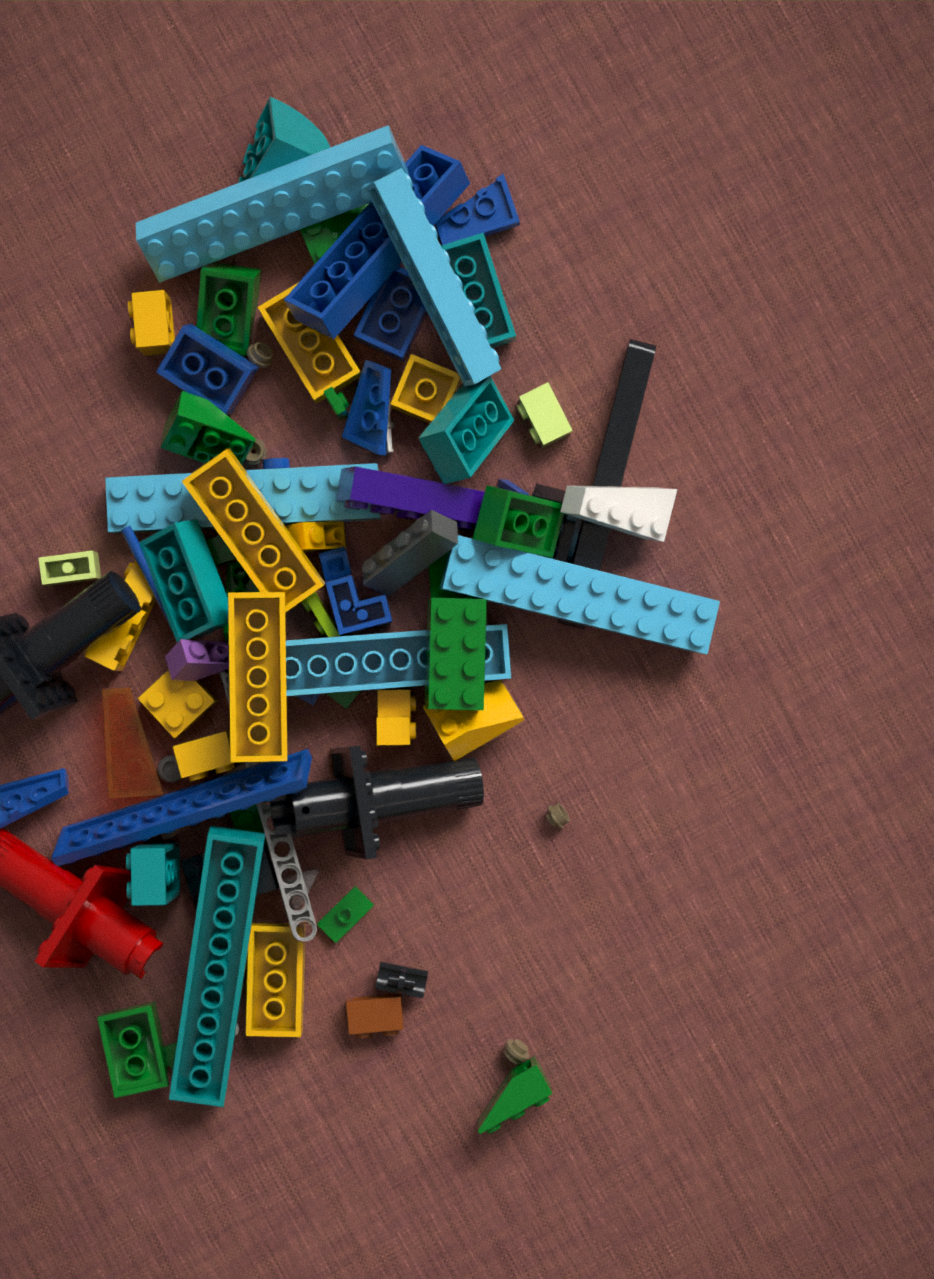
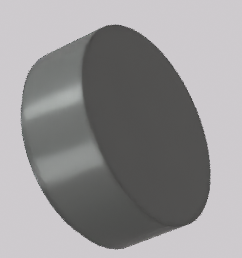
[158,755,181,783]

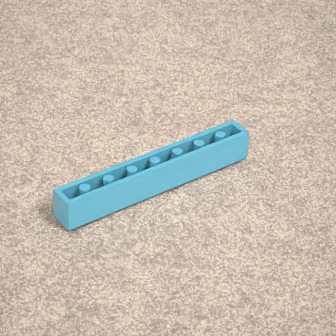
[365,168,501,386]

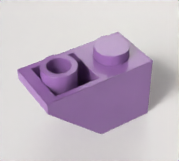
[165,639,229,681]

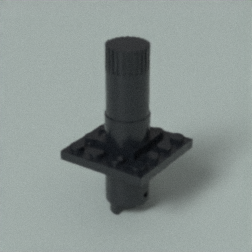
[0,571,141,720]
[270,746,484,859]

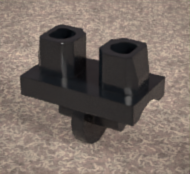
[375,961,428,998]

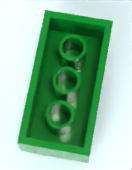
[425,598,487,710]

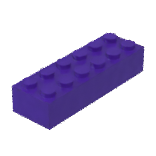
[336,466,485,532]

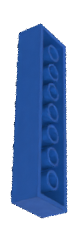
[284,145,470,339]

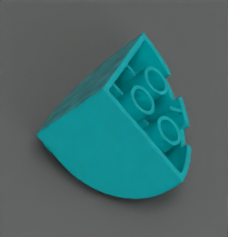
[238,97,330,183]

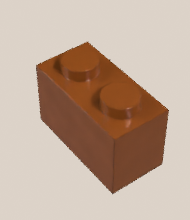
[346,993,404,1038]

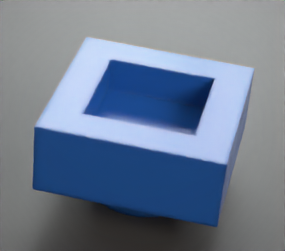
[318,546,351,581]

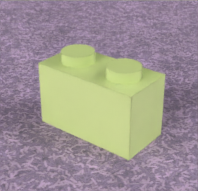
[517,382,573,448]
[39,551,101,586]

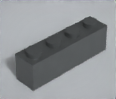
[362,510,458,597]

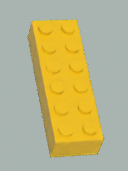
[182,449,325,612]
[228,592,287,762]

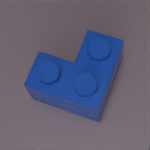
[325,575,393,636]

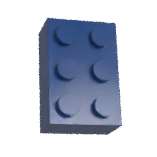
[354,266,427,363]
[156,324,259,415]

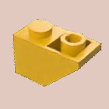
[285,522,346,553]

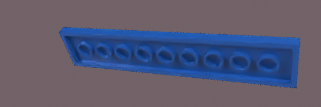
[51,749,312,866]

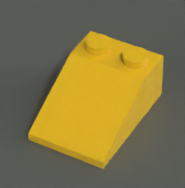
[423,680,525,761]

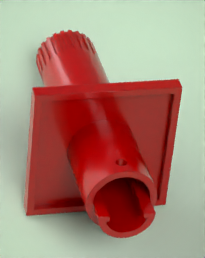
[0,828,164,980]

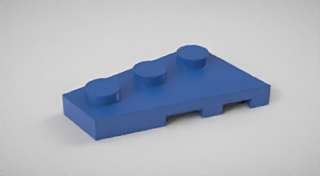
[435,173,520,245]
[342,360,391,456]
[0,768,69,828]

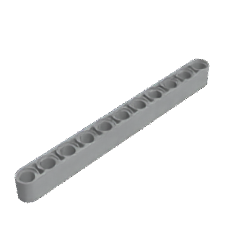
[220,671,317,943]

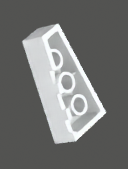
[560,486,677,542]

